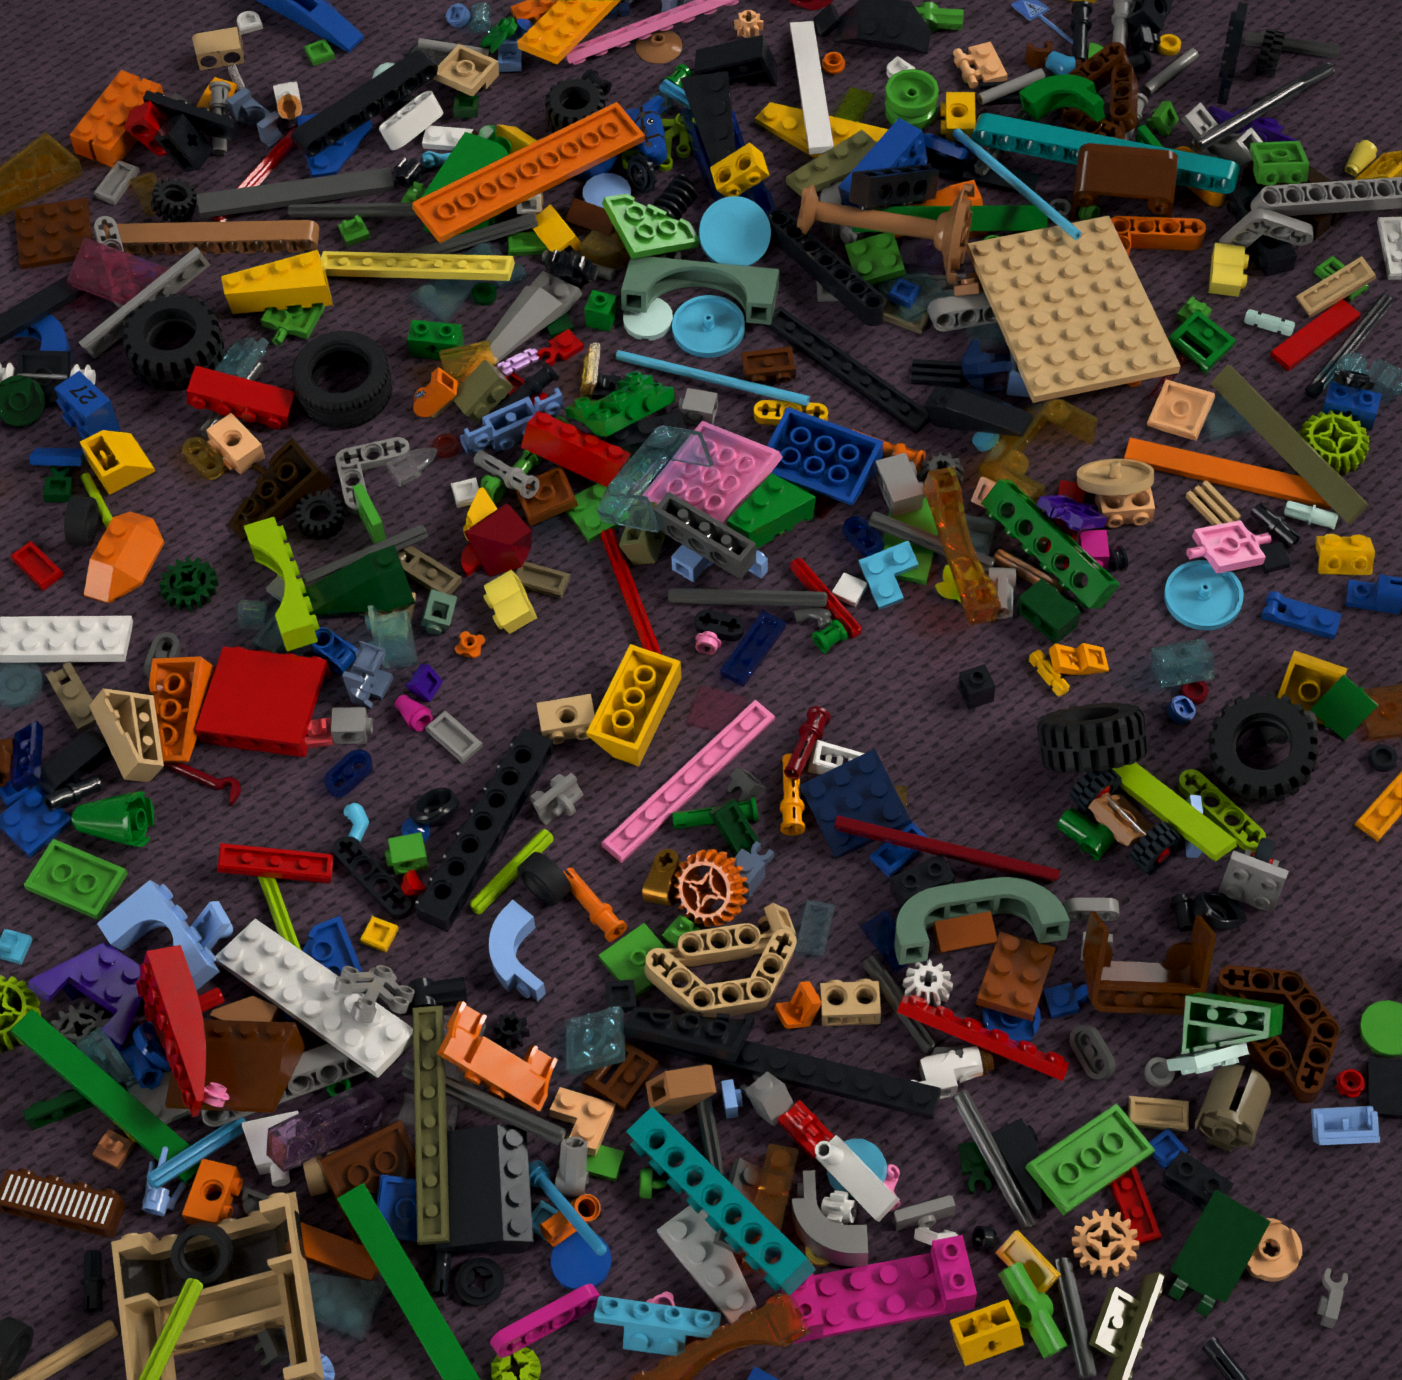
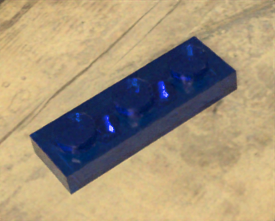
[720,611,786,687]
[11,720,44,792]

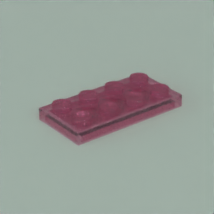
[67,237,169,305]

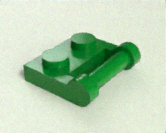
[1168,310,1236,374]

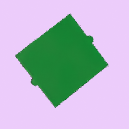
[1310,674,1378,740]

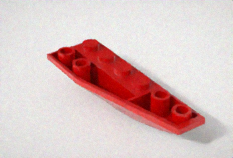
[136,945,206,1117]

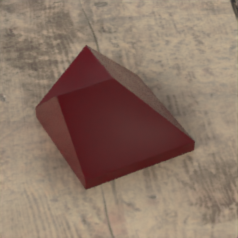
[464,503,532,576]

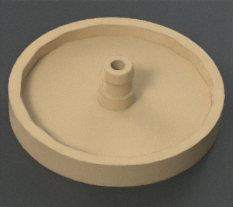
[1077,459,1154,496]

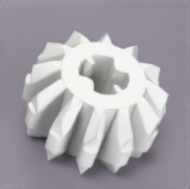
[903,959,953,1008]

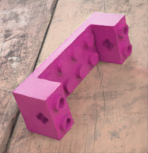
[781,1235,977,1344]

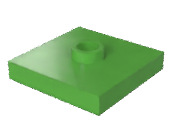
[598,923,667,998]

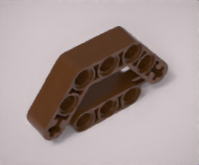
[1062,42,1138,140]
[1215,965,1340,1104]

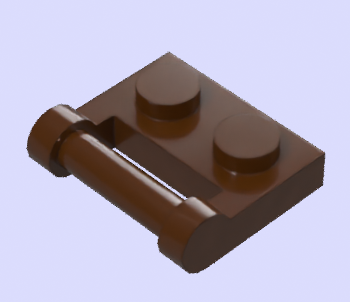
[582,1037,659,1112]

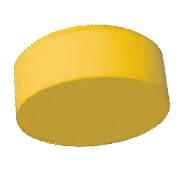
[1157,34,1181,56]

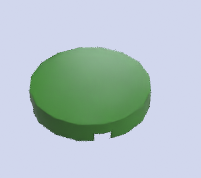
[1359,1000,1402,1058]

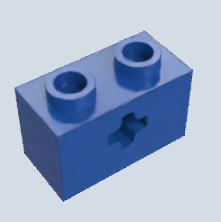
[1322,382,1382,431]

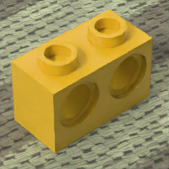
[710,142,770,197]

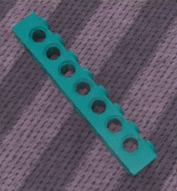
[626,1107,816,1296]

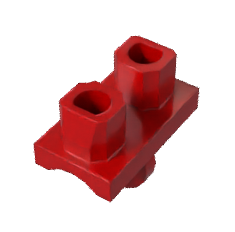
[777,1100,834,1160]

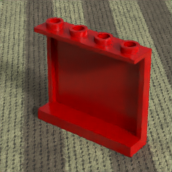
[195,646,332,757]

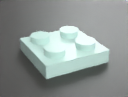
[1166,1042,1249,1075]

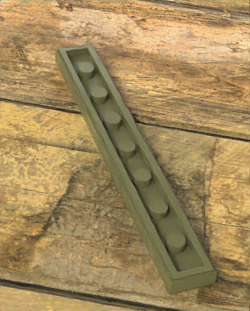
[1210,364,1369,524]
[413,1005,450,1245]

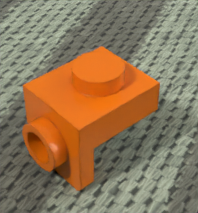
[774,981,822,1029]

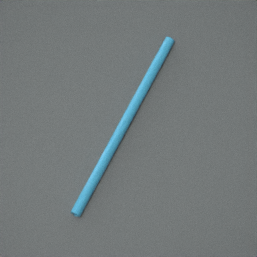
[953,128,1082,240]
[616,350,810,406]

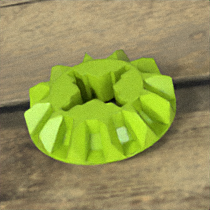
[491,1347,541,1380]

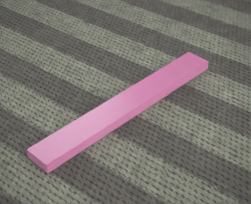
[601,700,775,863]

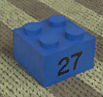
[55,371,120,440]

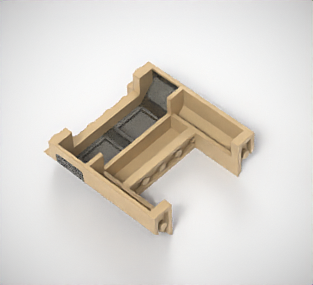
[111,1192,324,1380]

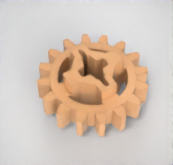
[1072,1209,1139,1278]

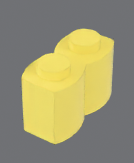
[1208,243,1249,297]
[483,570,537,634]

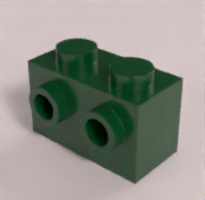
[1017,578,1081,644]

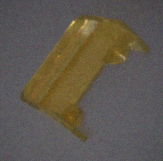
[978,399,1098,504]

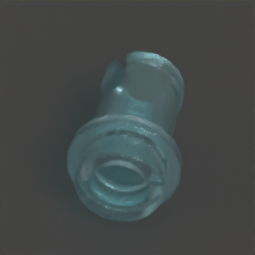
[496,263,527,289]

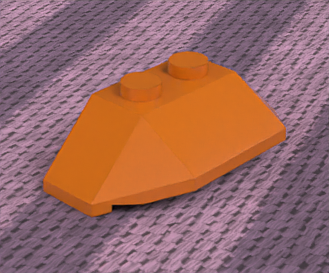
[84,511,164,603]

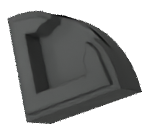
[241,1186,269,1216]

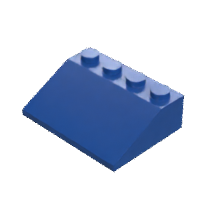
[767,407,883,506]

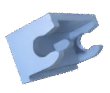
[1311,1106,1380,1145]

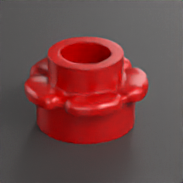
[1336,1069,1365,1098]

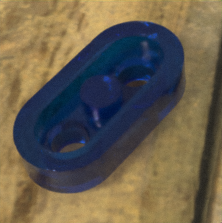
[842,516,885,558]
[324,749,373,797]

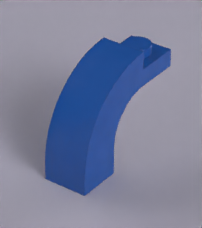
[14,314,71,363]

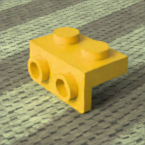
[1316,534,1375,575]

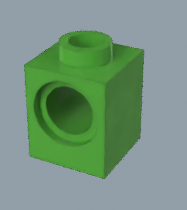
[385,832,429,875]

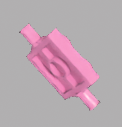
[1187,520,1271,574]

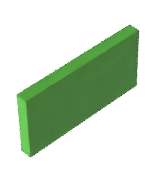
[879,491,947,585]
[1025,1103,1155,1216]

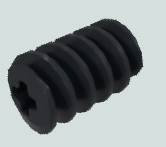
[653,174,698,221]

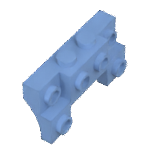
[460,387,563,455]

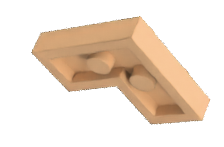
[549,1087,616,1157]

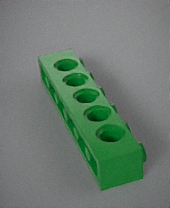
[981,479,1121,609]

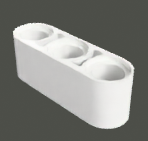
[379,91,443,150]

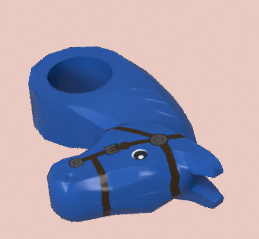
[576,95,667,180]

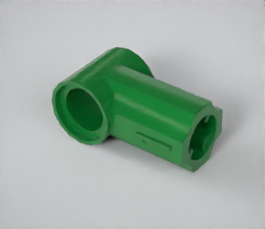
[1056,807,1116,861]

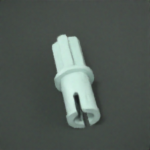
[1284,501,1339,530]

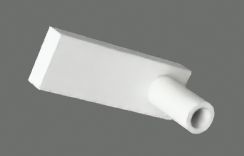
[815,1135,900,1222]

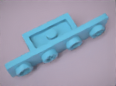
[594,1296,721,1358]

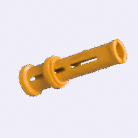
[780,753,805,836]

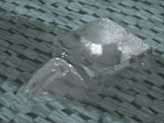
[386,448,438,487]

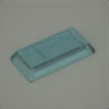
[795,900,835,957]

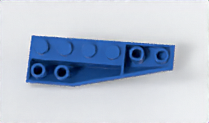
[256,0,364,53]

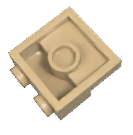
[433,44,499,96]

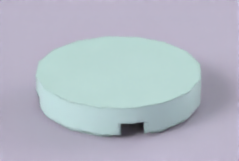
[623,298,673,341]

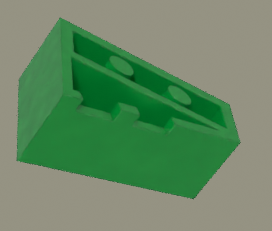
[727,473,816,549]
[1181,992,1284,1055]

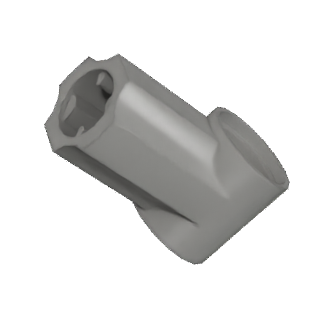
[988,567,1016,619]
[555,1136,589,1197]

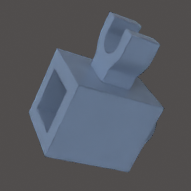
[734,841,774,898]

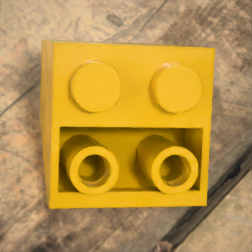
[80,430,155,495]

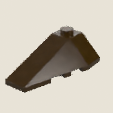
[228,438,333,542]

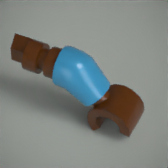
[1025,40,1088,75]

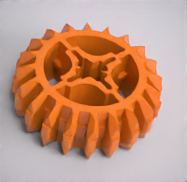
[673,849,749,927]

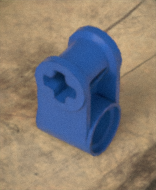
[311,627,358,677]

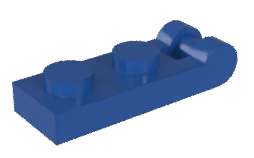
[1261,591,1342,640]

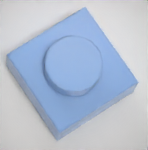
[721,1079,743,1119]

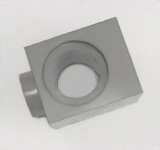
[678,388,718,425]
[331,707,373,744]

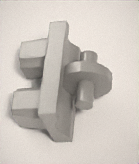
[530,773,583,825]

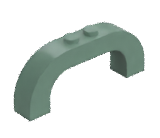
[894,877,1070,965]

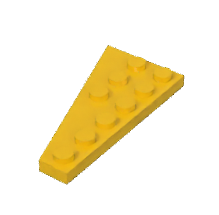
[755,102,889,158]

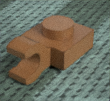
[953,273,984,296]

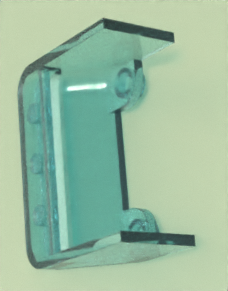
[596,425,713,533]

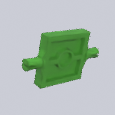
[261,303,326,346]

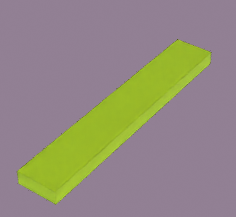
[1112,762,1237,862]

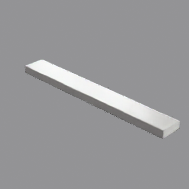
[790,21,834,154]

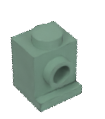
[421,589,457,635]

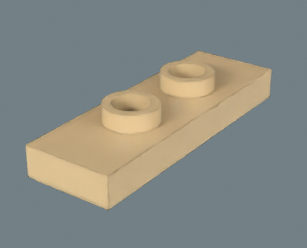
[1296,256,1376,318]

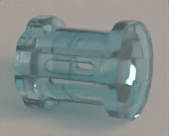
[470,2,492,33]

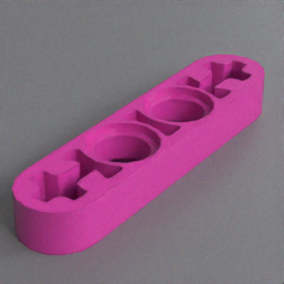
[490,1284,601,1358]

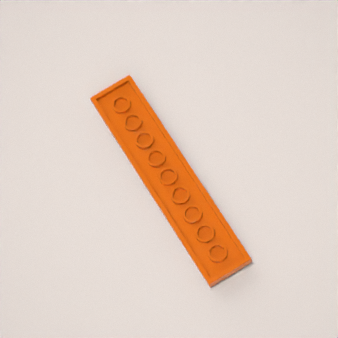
[412,102,645,243]

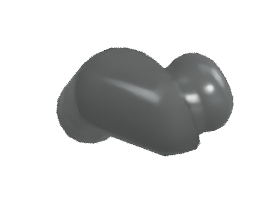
[793,607,832,628]

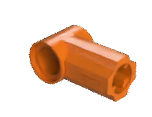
[539,1194,601,1247]

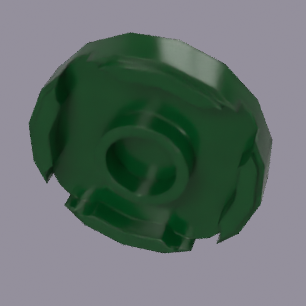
[0,375,45,427]

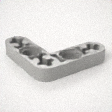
[1219,208,1313,249]
[335,437,410,515]

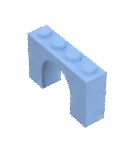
[97,880,220,991]

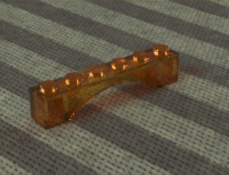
[923,467,1001,626]
[631,1293,811,1380]

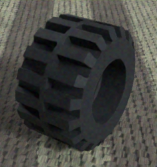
[545,77,606,133]

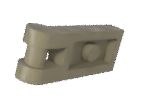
[398,546,462,595]
[45,661,97,733]

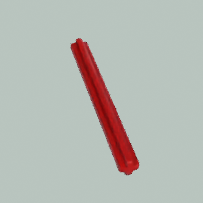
[212,124,297,222]
[601,528,661,654]

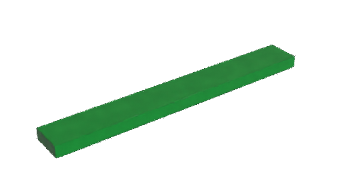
[852,205,1048,232]
[11,1009,201,1185]
[337,1183,480,1380]

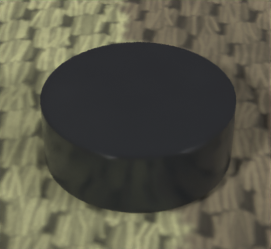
[1368,744,1397,772]

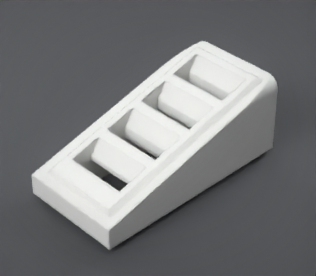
[808,740,865,775]

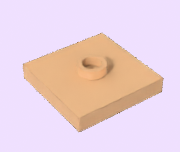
[1147,380,1215,441]

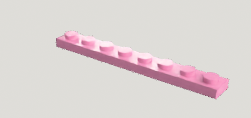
[565,0,739,65]

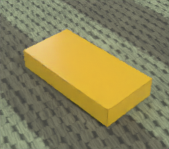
[995,1230,1061,1293]

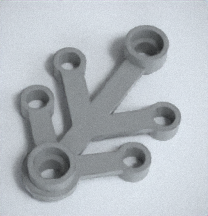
[333,965,415,1023]

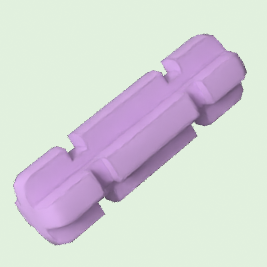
[496,348,539,377]

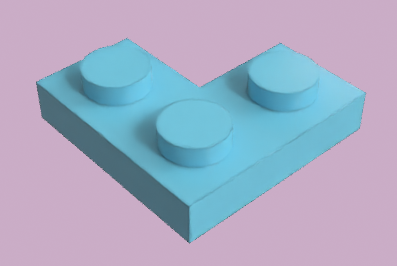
[859,541,919,610]

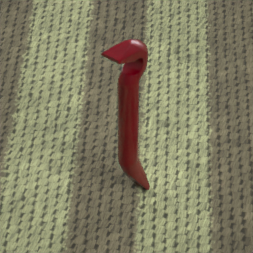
[163,762,241,806]

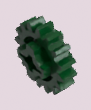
[159,556,219,612]

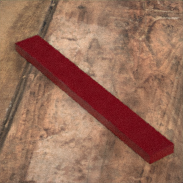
[833,815,1060,883]

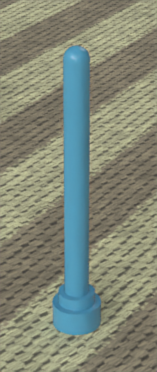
[529,1160,607,1256]

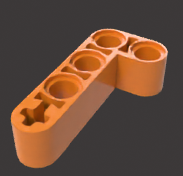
[1111,216,1206,257]

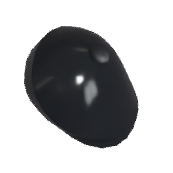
[409,787,460,826]
[1191,891,1247,932]

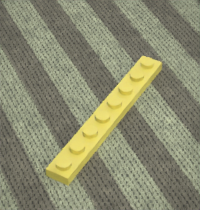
[321,251,515,281]

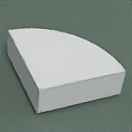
[914,1227,958,1246]

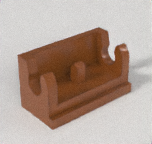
[932,911,998,954]

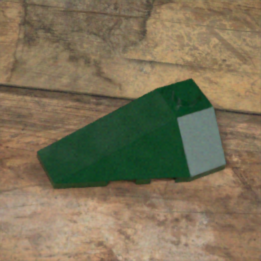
[302,545,415,617]

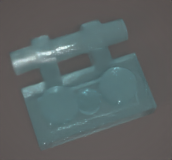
[215,337,269,378]

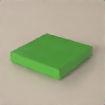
[353,483,386,544]

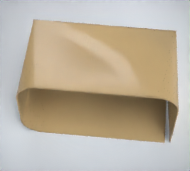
[192,27,244,70]

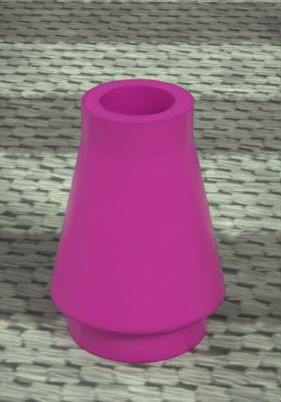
[395,695,433,732]

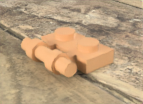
[953,42,1008,89]

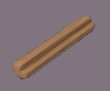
[994,549,1065,595]

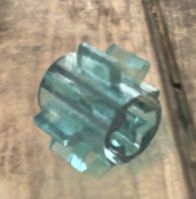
[1335,352,1369,375]

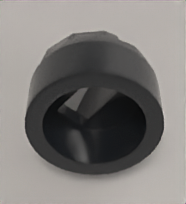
[972,1226,998,1251]

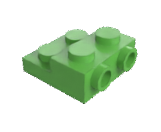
[1249,141,1309,186]

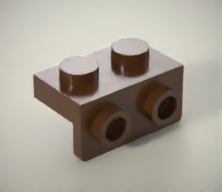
[741,346,796,385]

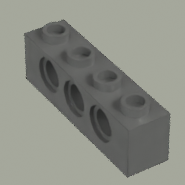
[653,492,756,579]

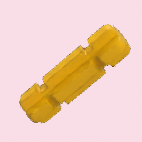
[1029,650,1070,697]

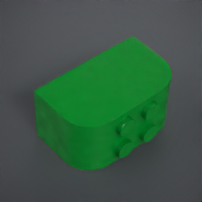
[421,132,508,236]

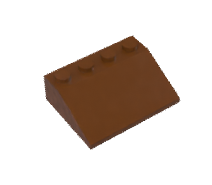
[165,1020,306,1113]

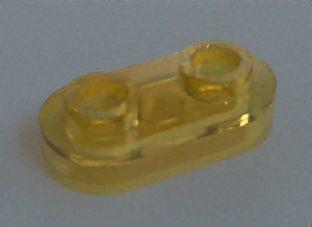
[182,437,225,480]

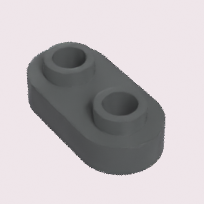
[144,632,181,680]
[1070,1025,1116,1080]

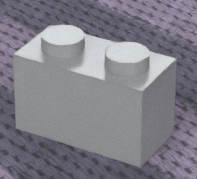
[875,453,926,517]

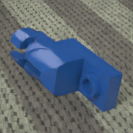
[1345,574,1402,614]

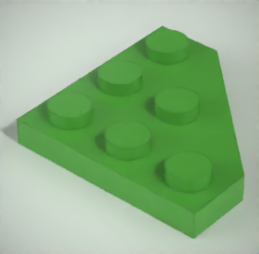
[602,194,700,259]

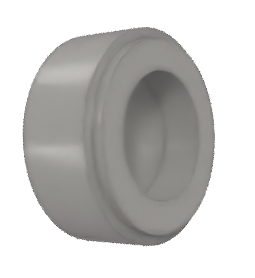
[1144,1057,1175,1088]

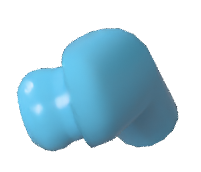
[421,151,450,168]
[344,803,369,844]

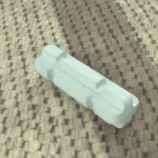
[1244,309,1295,336]

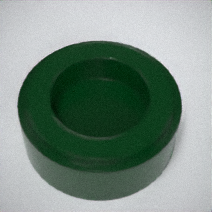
[472,282,497,306]

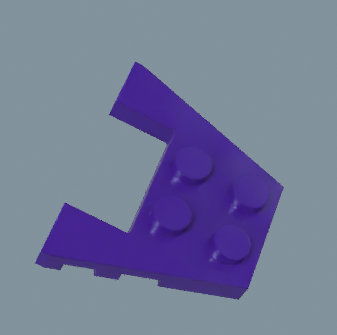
[27,942,143,1051]

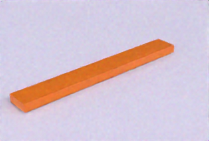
[1124,438,1331,510]

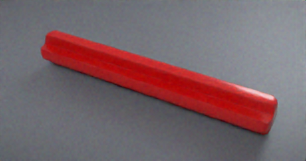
[790,557,862,639]

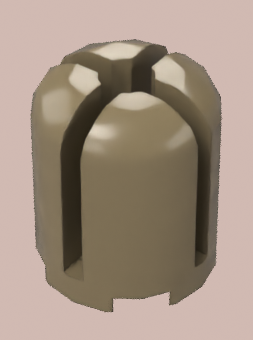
[1195,1064,1271,1152]

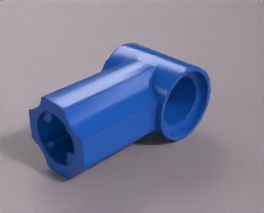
[120,1043,164,1090]

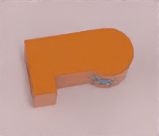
[413,367,458,418]

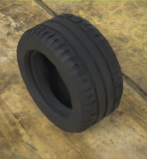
[292,331,392,429]

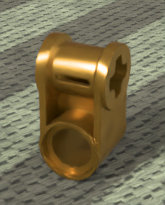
[642,849,682,906]

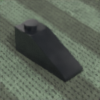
[991,1118,1042,1219]

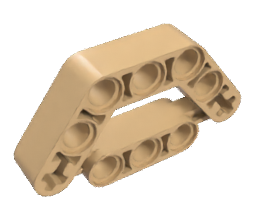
[644,923,797,1017]

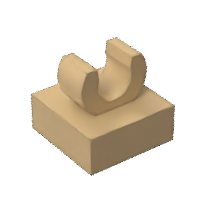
[758,903,796,935]

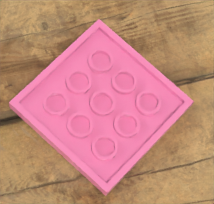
[641,421,783,526]

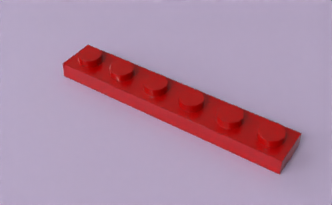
[897,995,1069,1081]

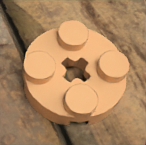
[1245,1218,1302,1282]

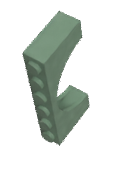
[621,256,779,325]

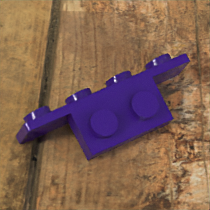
[1208,106,1298,142]

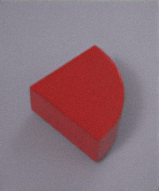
[461,543,482,577]
[401,870,426,897]

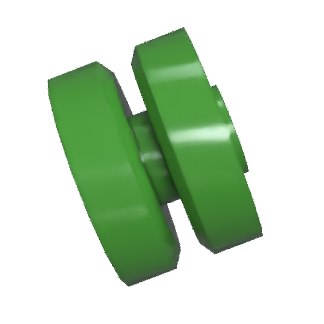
[884,69,939,130]

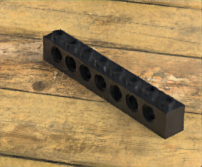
[415,728,554,932]

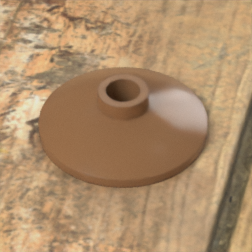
[636,29,682,64]

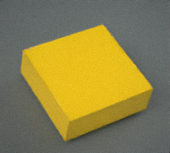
[360,916,399,953]

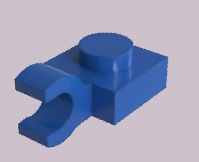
[1043,983,1090,1019]

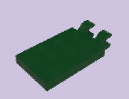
[1168,1189,1271,1317]

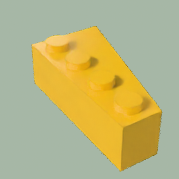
[221,250,333,314]

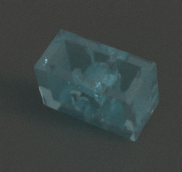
[1151,638,1214,688]

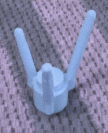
[142,1147,187,1216]

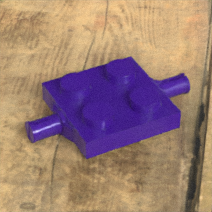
[1036,495,1108,531]

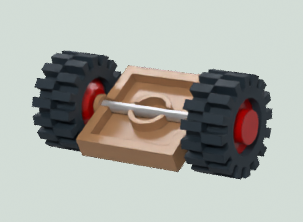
[1069,768,1183,874]

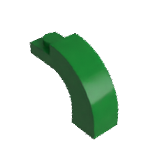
[1019,74,1105,123]

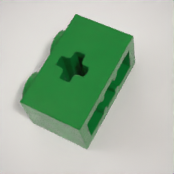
[407,320,464,362]

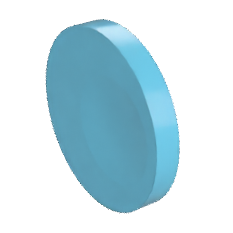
[699,196,771,266]
[672,295,745,358]
[1164,560,1244,630]

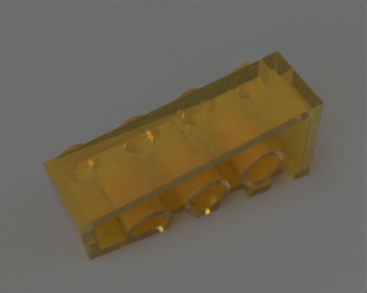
[0,132,82,216]

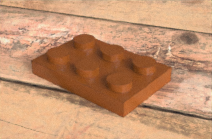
[976,931,1056,1022]

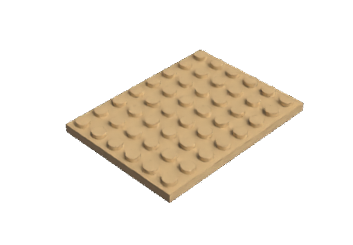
[966,216,1180,403]

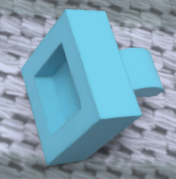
[0,929,33,965]

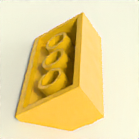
[586,644,682,766]

